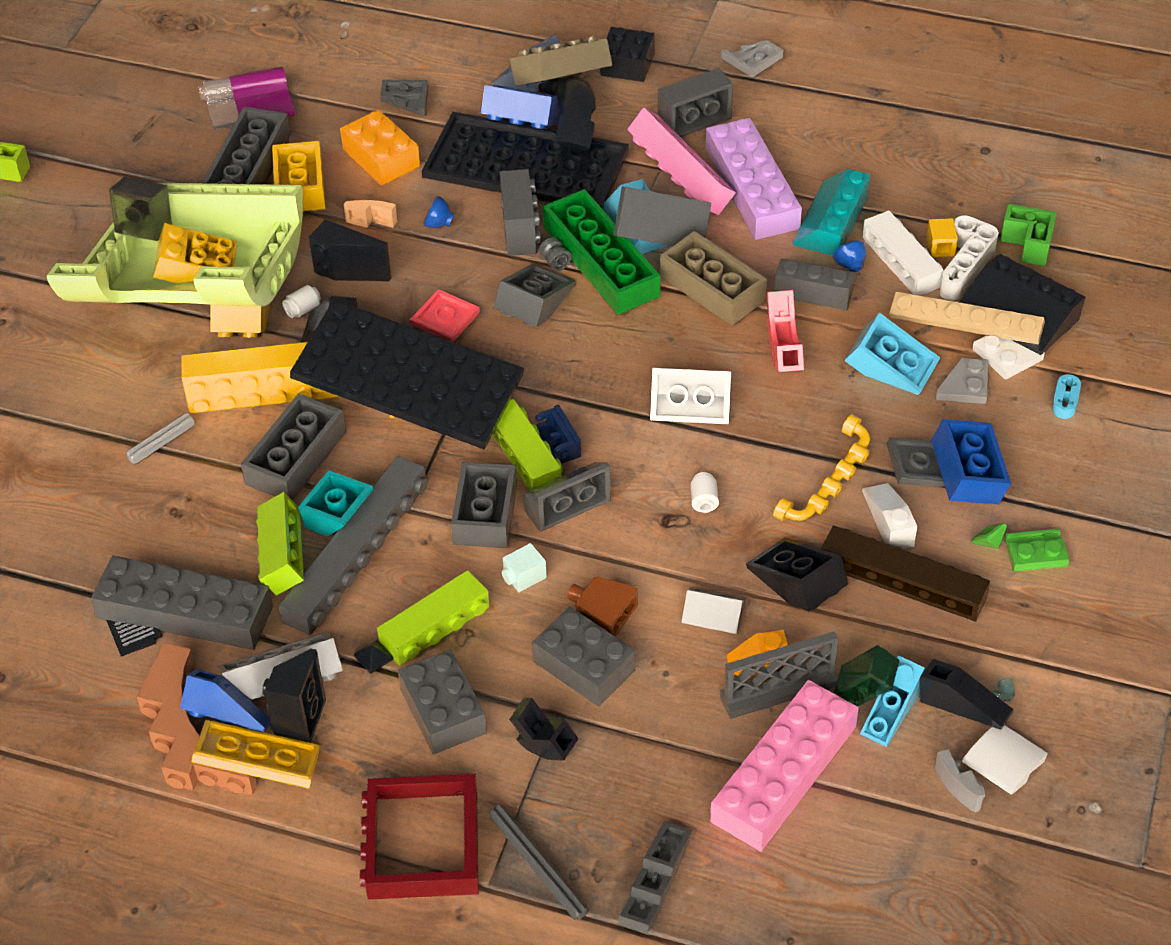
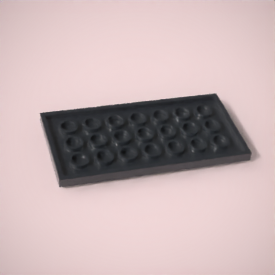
[422,112,629,209]
[290,299,524,450]

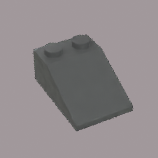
[494,263,576,326]

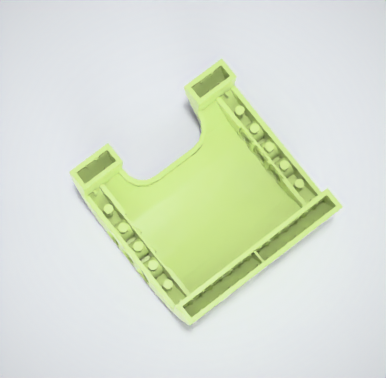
[47,182,303,307]

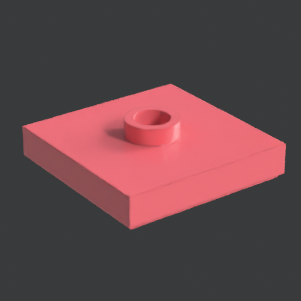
[410,289,480,342]

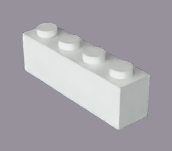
[863,211,943,296]

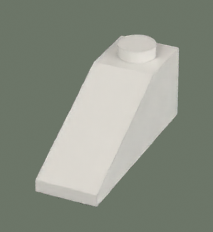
[862,483,917,549]

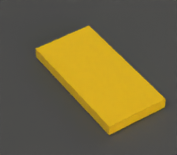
[192,720,321,788]

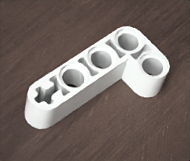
[940,215,998,301]

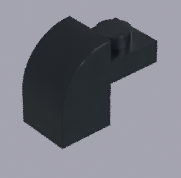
[509,698,579,761]

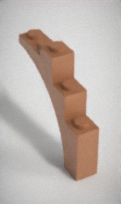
[136,643,257,794]

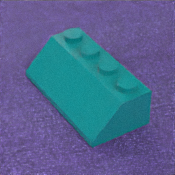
[793,169,871,256]

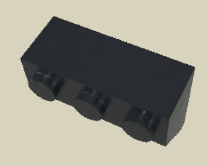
[262,649,326,743]

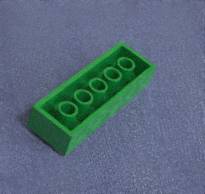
[543,189,660,315]

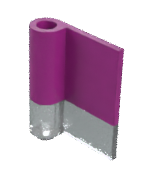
[199,66,296,130]

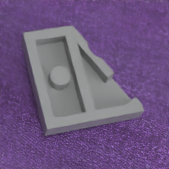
[936,358,988,404]

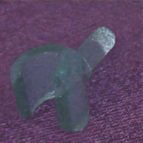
[992,679,1015,702]

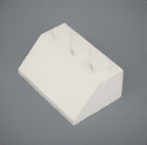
[650,367,731,424]

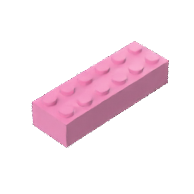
[711,680,859,852]

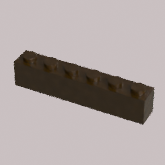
[821,525,990,622]

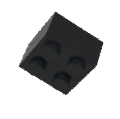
[600,27,655,82]

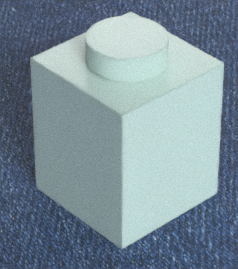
[502,543,547,592]

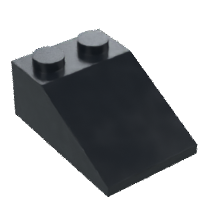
[309,219,392,281]
[746,537,849,612]

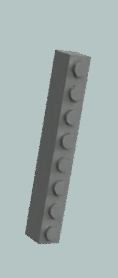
[279,456,428,635]

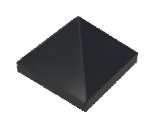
[354,640,393,674]

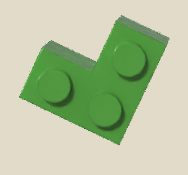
[1001,204,1057,266]

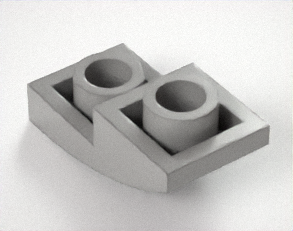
[935,749,985,812]

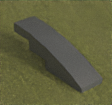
[618,821,693,935]

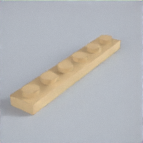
[889,292,1045,345]

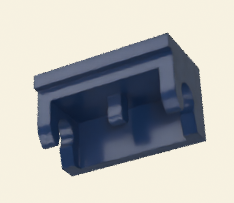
[535,404,581,464]

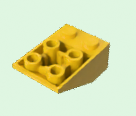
[153,223,237,284]

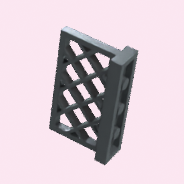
[720,631,838,719]

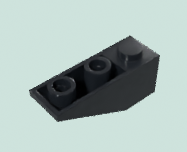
[920,659,1013,730]

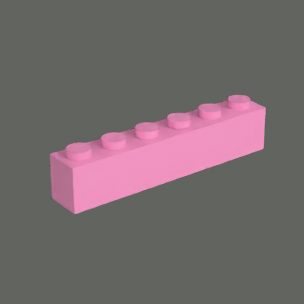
[627,107,736,215]

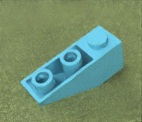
[860,656,925,747]

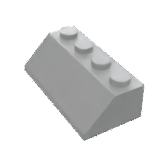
[217,632,343,703]

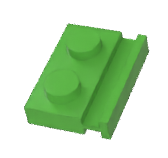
[1004,529,1069,572]

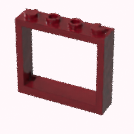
[360,774,479,900]

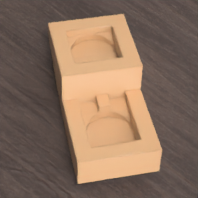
[344,200,397,228]

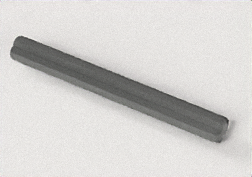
[490,804,588,920]

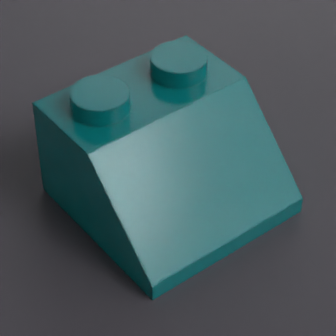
[298,470,374,537]

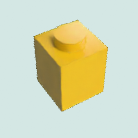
[927,218,958,257]

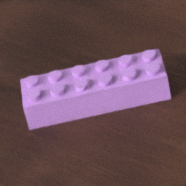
[706,118,802,240]

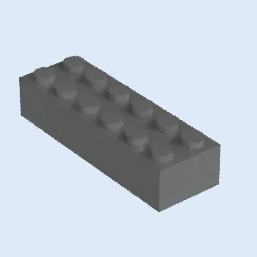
[202,107,291,184]
[91,555,273,650]

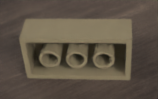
[510,36,612,86]
[660,231,767,325]

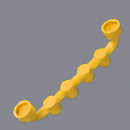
[773,414,870,522]

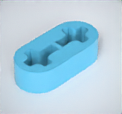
[1052,374,1081,419]

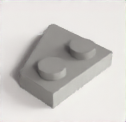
[721,40,783,77]

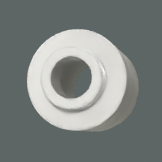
[282,285,321,318]
[690,472,719,513]

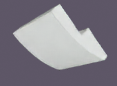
[962,725,1048,795]

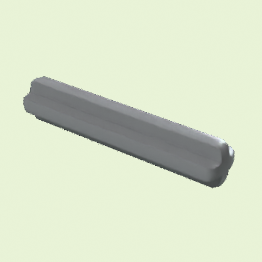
[126,413,195,464]

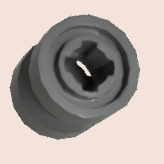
[539,237,572,271]

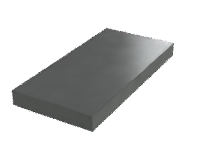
[613,186,712,246]

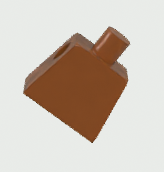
[567,577,638,637]

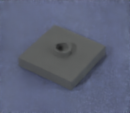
[887,438,945,487]

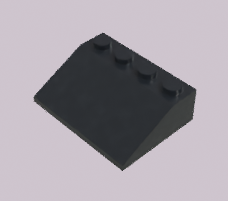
[959,253,1086,355]

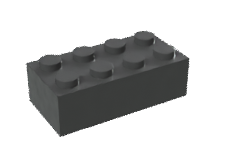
[241,393,346,500]

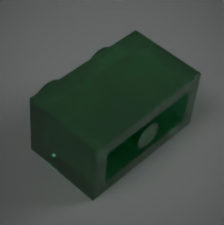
[834,645,900,707]

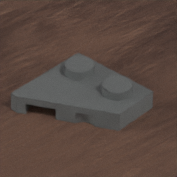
[381,80,428,115]

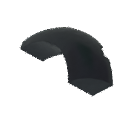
[541,75,596,153]

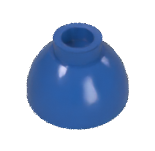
[424,196,454,228]
[833,240,866,272]

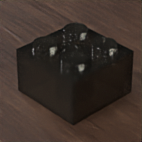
[109,176,172,241]

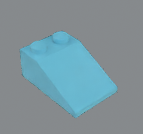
[844,312,940,395]

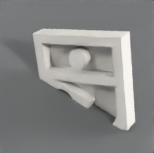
[973,335,1044,380]

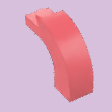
[767,290,804,372]

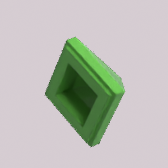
[971,523,1007,549]

